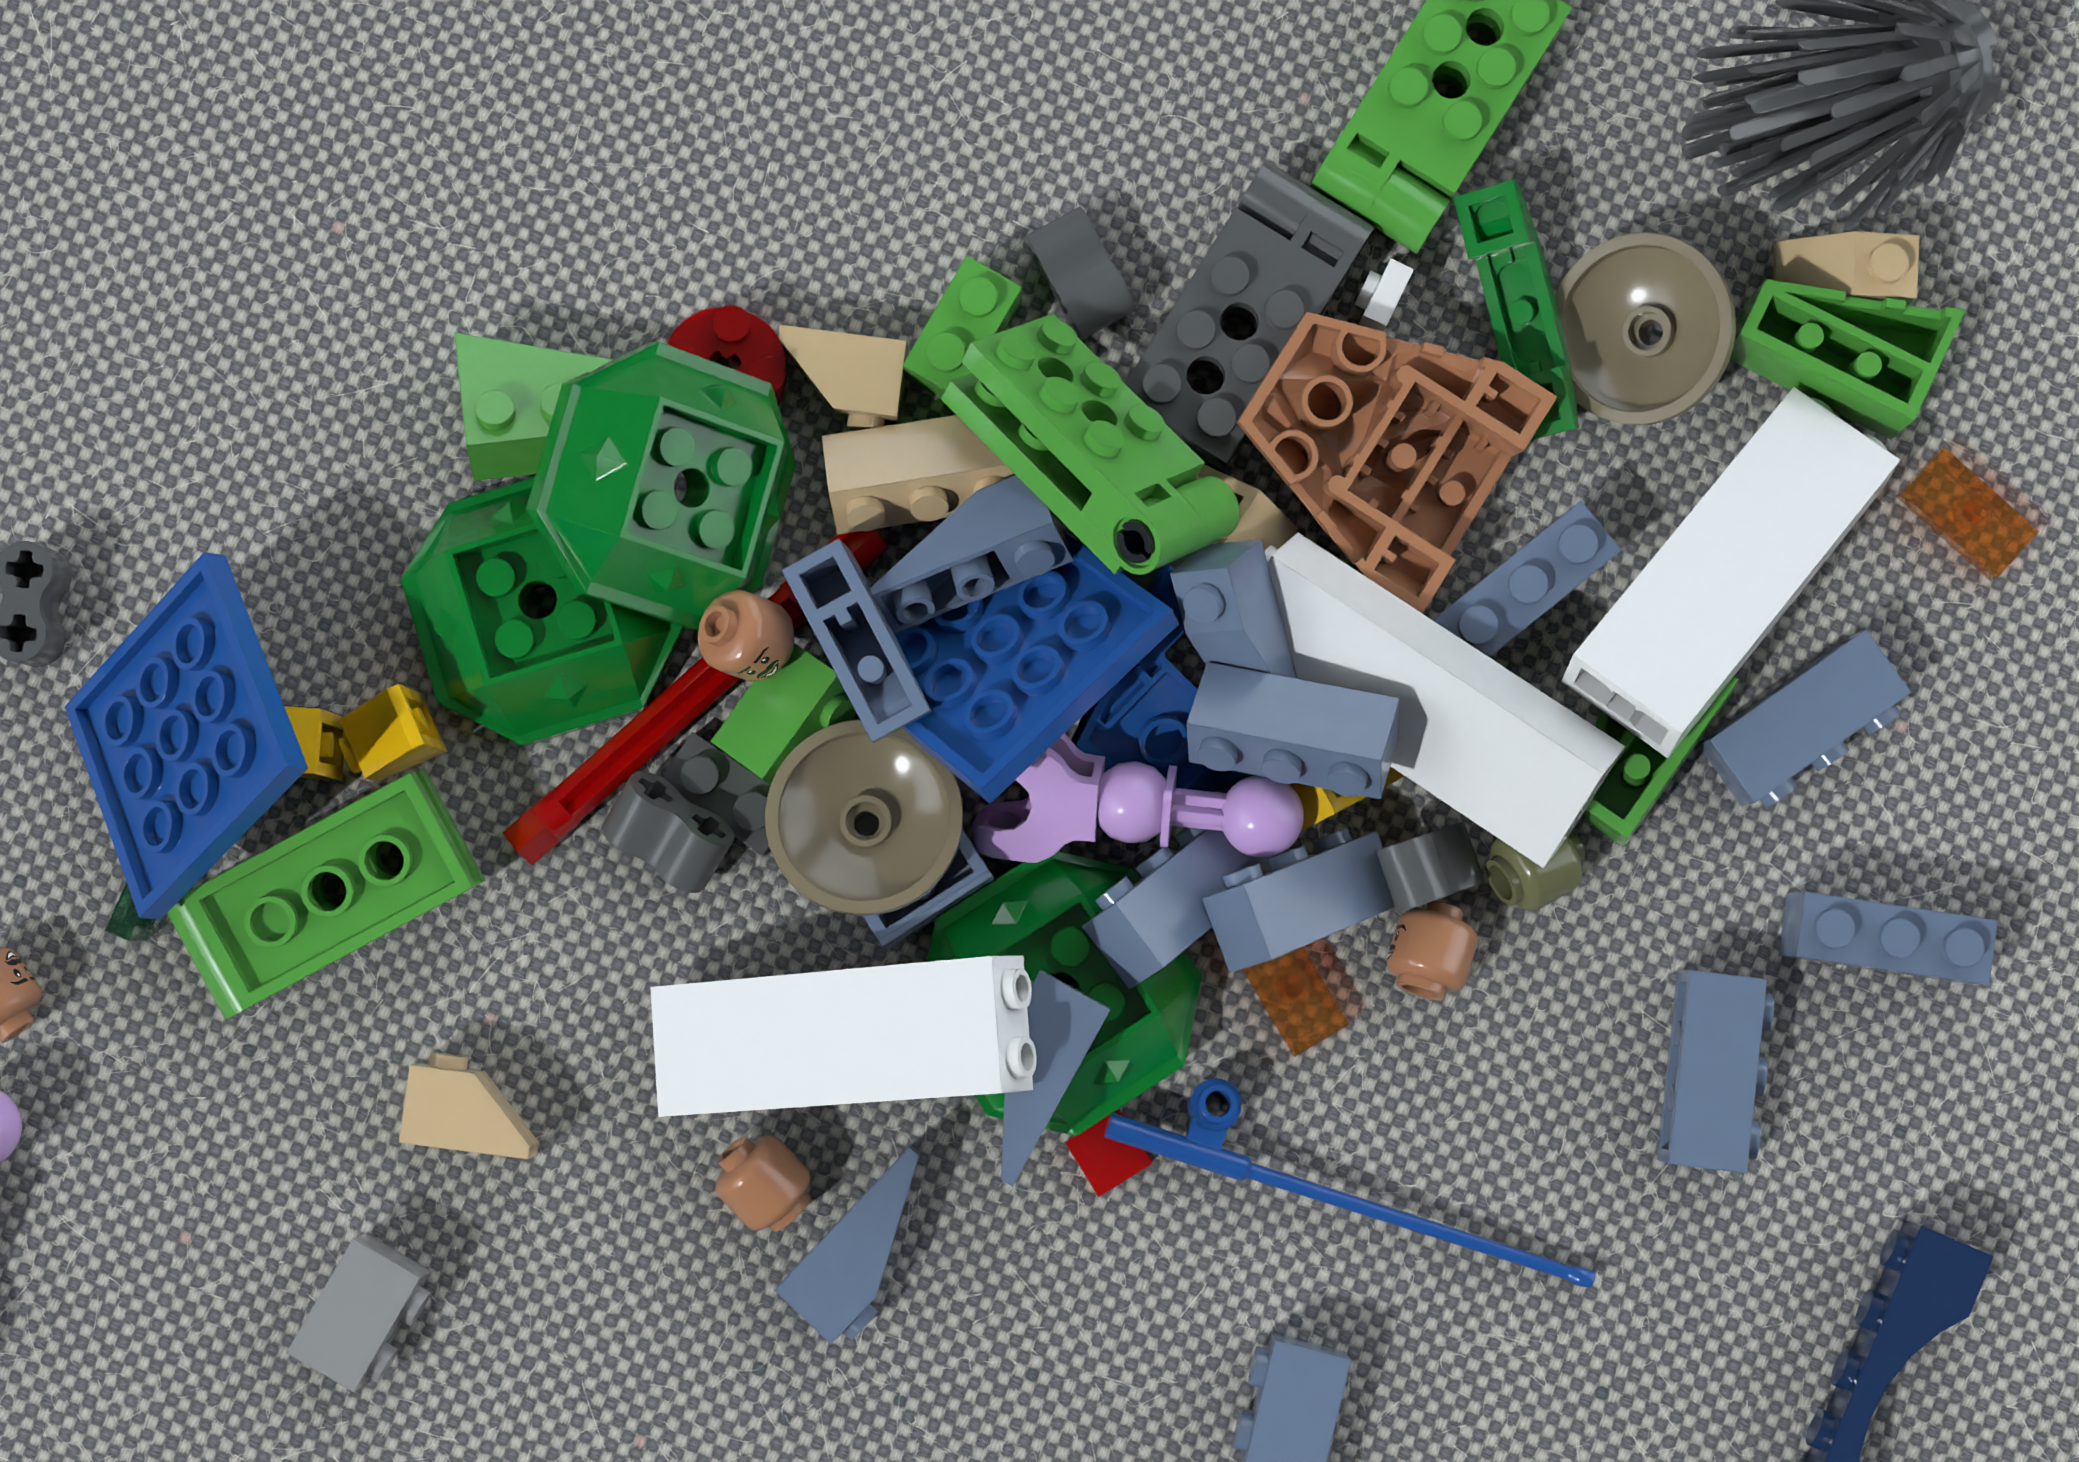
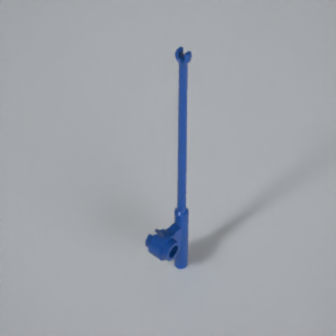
[1104,1078,1595,1287]

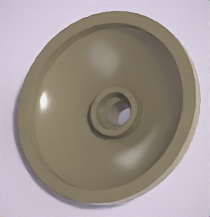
[1555,232,1736,426]
[765,720,963,916]

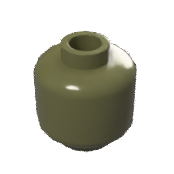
[1485,830,1585,911]

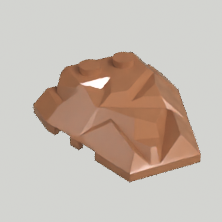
[1236,312,1557,614]

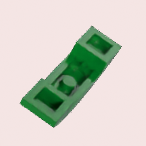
[1453,179,1579,441]

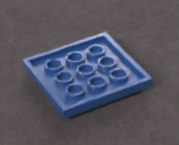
[825,532,1179,803]
[65,552,308,919]

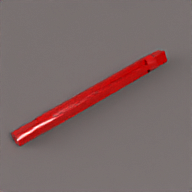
[502,530,889,866]

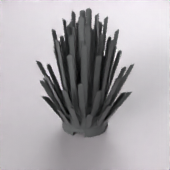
[1681,0,2002,231]

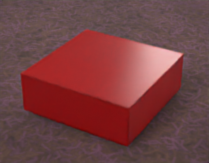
[1064,1109,1153,1197]

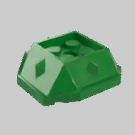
[526,342,796,630]
[400,477,686,747]
[927,851,1202,1136]

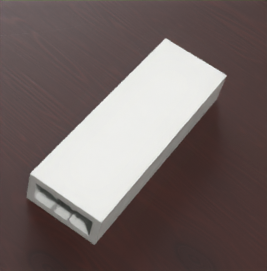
[1561,387,1900,758]
[1265,532,1625,868]
[650,956,1037,1117]

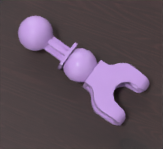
[972,733,1304,863]

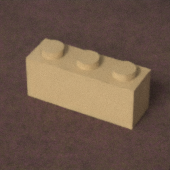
[822,415,1015,535]

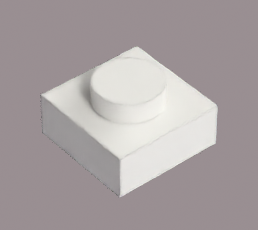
[1354,259,1414,331]

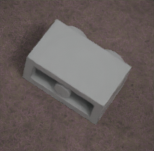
[286,1233,432,1392]

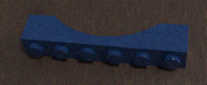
[1805,1220,1994,1462]

